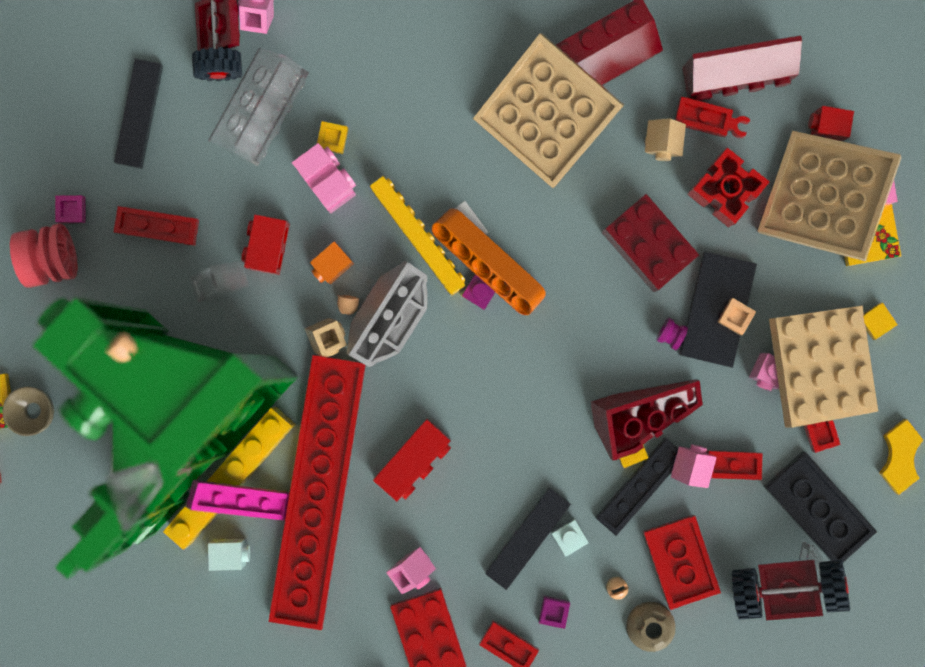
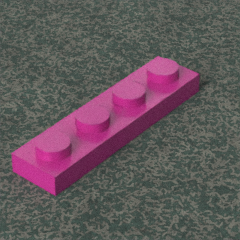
[186,480,290,520]

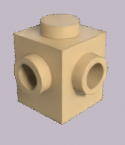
[645,119,686,161]
[304,318,347,357]

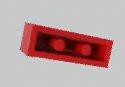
[373,418,452,502]

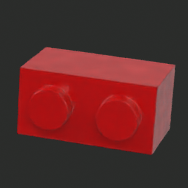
[241,214,290,276]

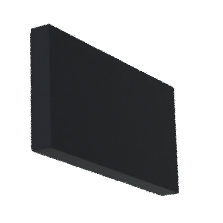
[679,252,757,368]
[763,451,877,563]

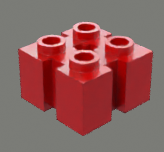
[687,147,770,227]

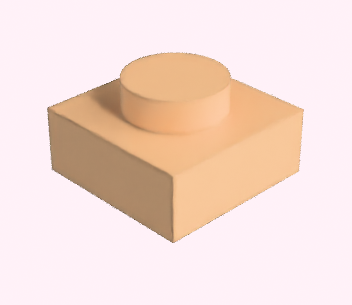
[717,298,756,335]

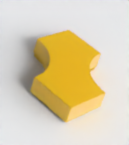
[879,419,924,495]

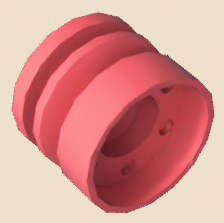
[10,223,78,288]

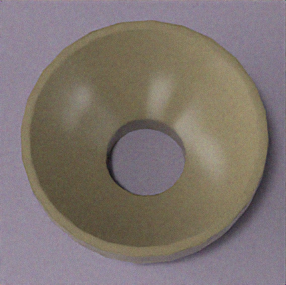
[2,387,54,436]
[626,602,676,652]

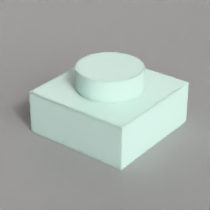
[551,519,588,556]

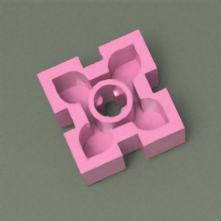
[292,143,356,213]

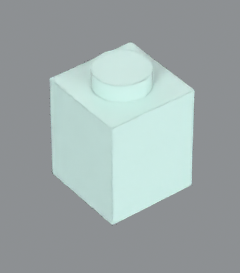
[208,538,251,571]

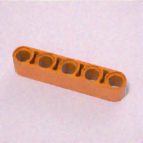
[432,208,546,315]

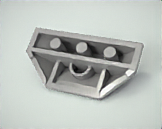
[347,261,428,367]

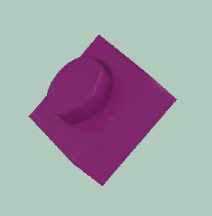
[462,274,495,310]

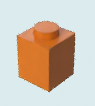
[310,241,354,285]

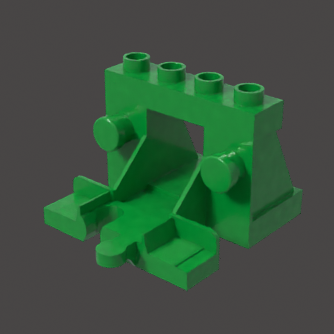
[31,297,298,580]

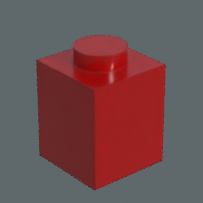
[808,106,854,142]

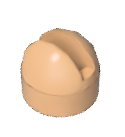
[337,295,359,315]
[106,332,136,362]
[606,577,628,600]

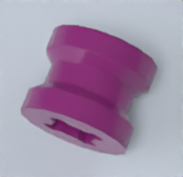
[656,317,688,351]

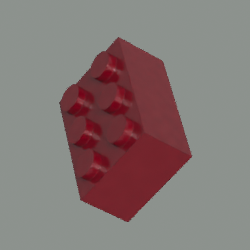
[601,194,699,292]

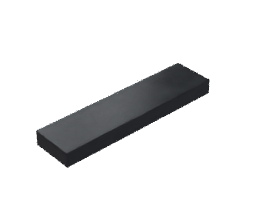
[114,59,163,169]
[595,437,678,536]
[485,487,571,590]

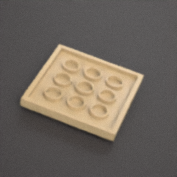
[473,33,624,188]
[758,131,901,262]
[769,306,878,428]

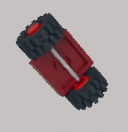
[192,0,242,82]
[732,559,850,621]

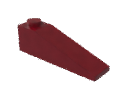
[591,379,703,461]

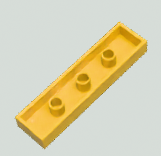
[370,176,465,296]

